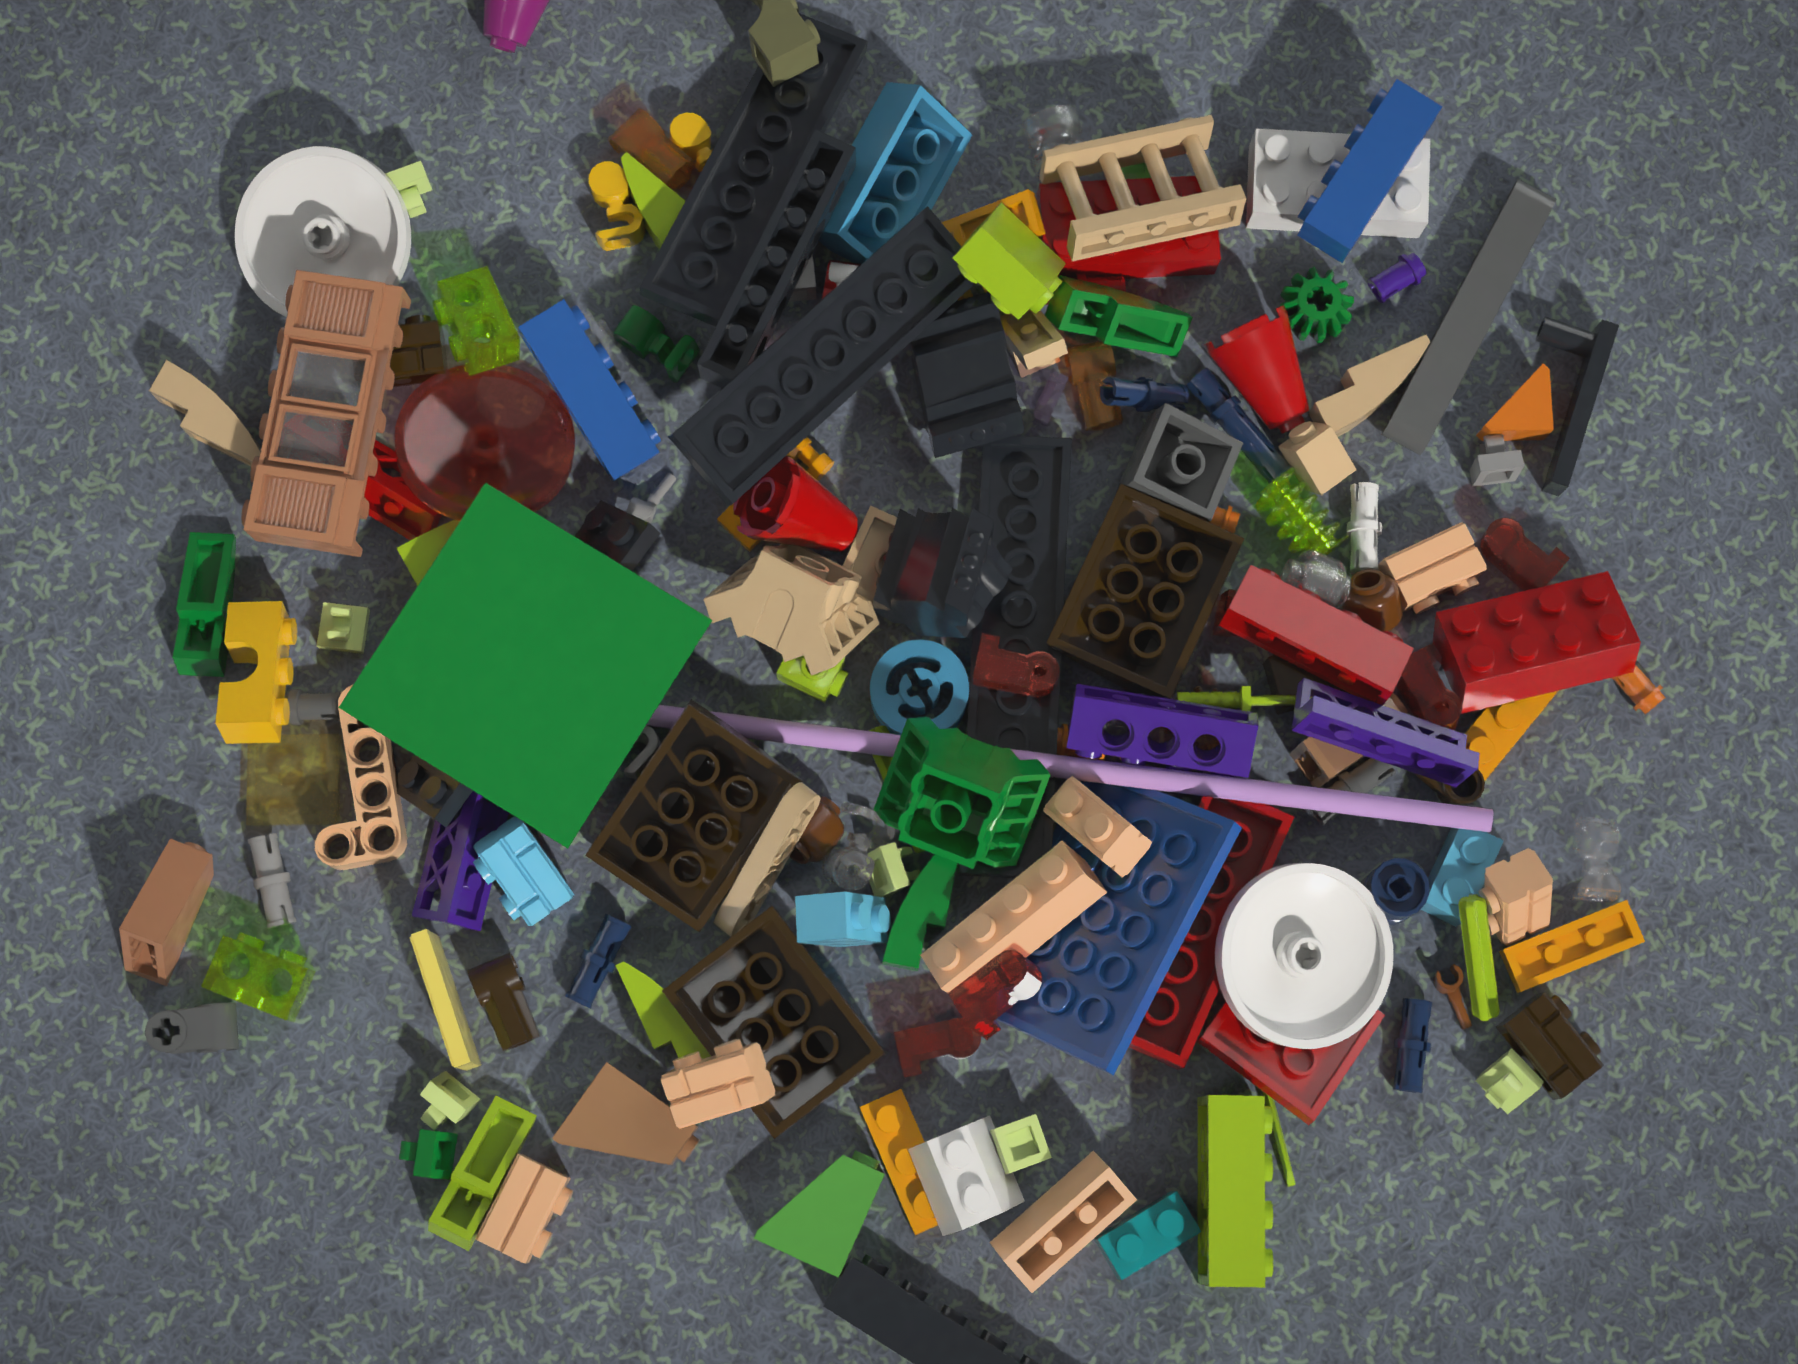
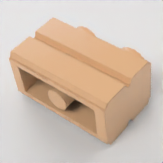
[1378,522,1487,614]
[1043,776,1152,878]
[1479,848,1553,946]
[661,1039,775,1129]
[475,1154,573,1264]

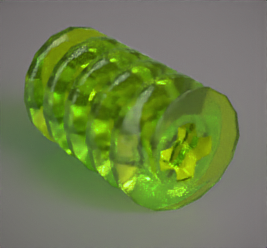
[1254,467,1349,567]

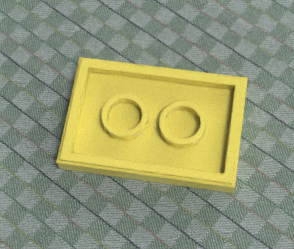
[410,929,481,1071]

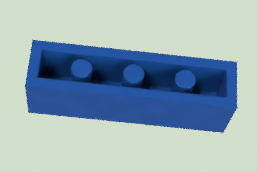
[1297,79,1443,263]
[518,299,661,482]

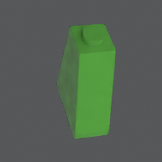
[754,1150,885,1278]

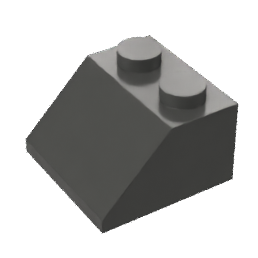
[1116,403,1243,522]

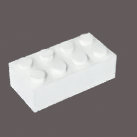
[1246,128,1430,238]

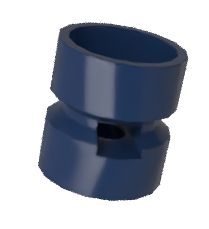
[1361,858,1430,926]

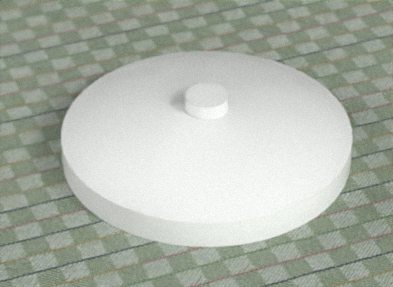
[235,146,411,317]
[1215,863,1393,1049]

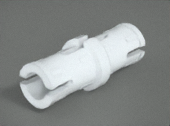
[1347,482,1382,574]

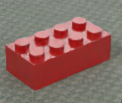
[1036,176,1221,279]
[1432,571,1641,714]

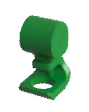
[612,305,700,383]

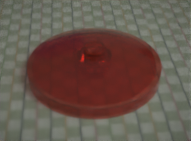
[394,363,575,521]

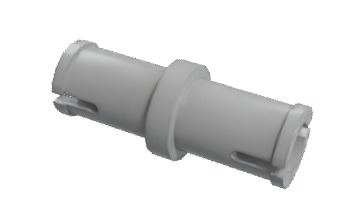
[248,833,297,929]

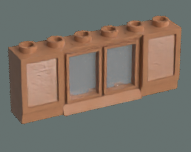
[241,270,411,557]

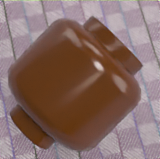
[1341,569,1403,631]
[790,796,844,864]

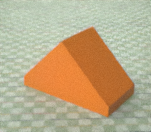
[1476,364,1554,441]

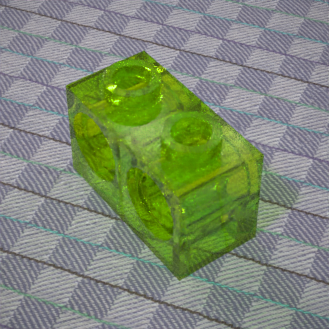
[432,266,520,376]
[201,932,316,1022]

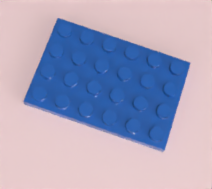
[968,781,1242,1076]

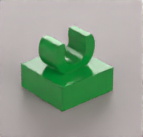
[399,1129,458,1180]

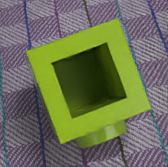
[776,655,849,703]

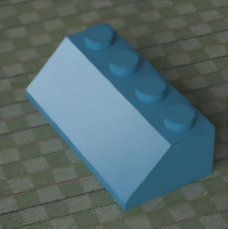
[819,82,973,264]

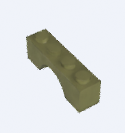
[748,0,821,87]

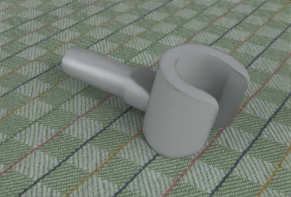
[626,473,676,524]

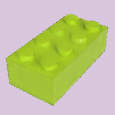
[1197,1095,1273,1288]

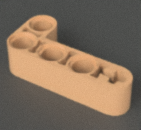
[315,685,407,870]

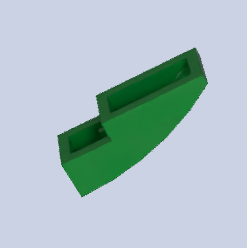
[1045,275,1193,357]
[173,532,236,677]
[882,854,957,971]

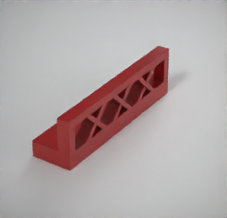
[277,413,461,540]

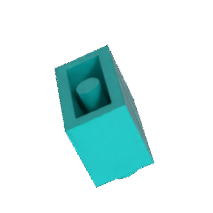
[1094,1191,1201,1280]

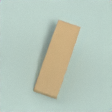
[1309,334,1430,437]
[149,360,261,467]

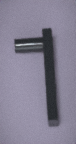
[1536,316,1619,496]

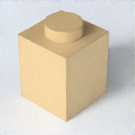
[1278,421,1357,495]

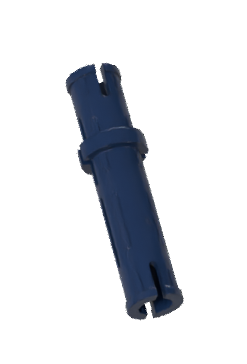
[1186,368,1293,486]

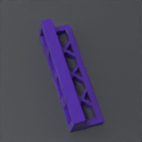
[1292,678,1480,787]
[412,791,509,931]

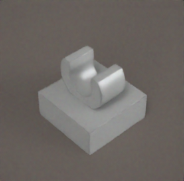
[1469,434,1524,487]

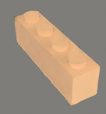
[920,841,1107,1006]

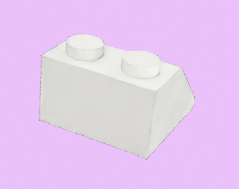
[908,1115,1025,1236]

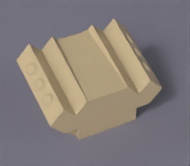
[704,544,879,676]

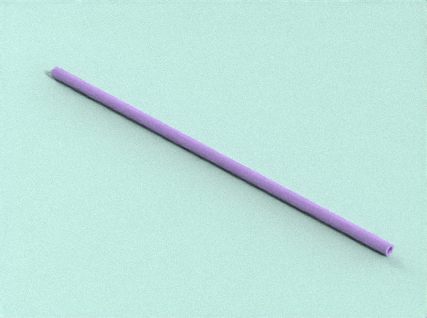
[646,705,1493,832]

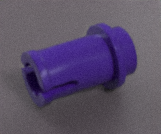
[1367,253,1426,303]

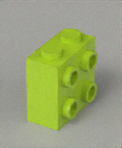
[953,203,1066,320]

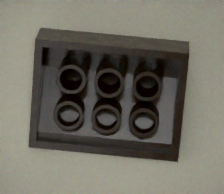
[1046,484,1244,699]
[585,699,803,932]
[662,906,886,1139]

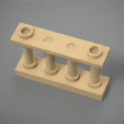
[1040,115,1246,262]

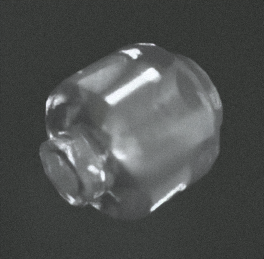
[1280,550,1351,609]

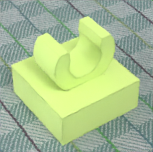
[385,161,432,218]
[317,602,370,654]
[861,842,920,897]
[1476,1048,1544,1115]
[420,1071,481,1131]
[990,1114,1052,1174]

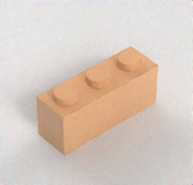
[989,1151,1137,1293]

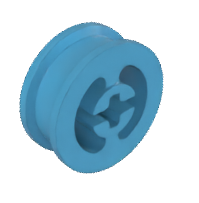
[870,639,969,735]

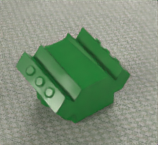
[873,717,1051,869]

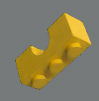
[215,601,297,744]

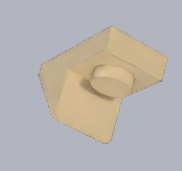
[1000,309,1068,378]

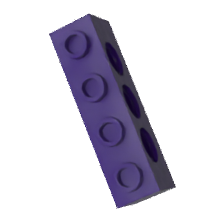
[1067,684,1258,778]

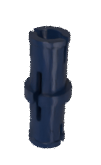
[1100,377,1189,412]
[564,914,632,1009]
[1393,998,1433,1093]

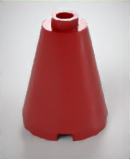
[1204,305,1310,434]
[733,455,858,552]

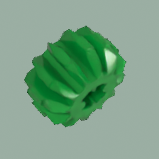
[1280,266,1354,343]

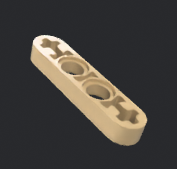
[714,782,821,937]

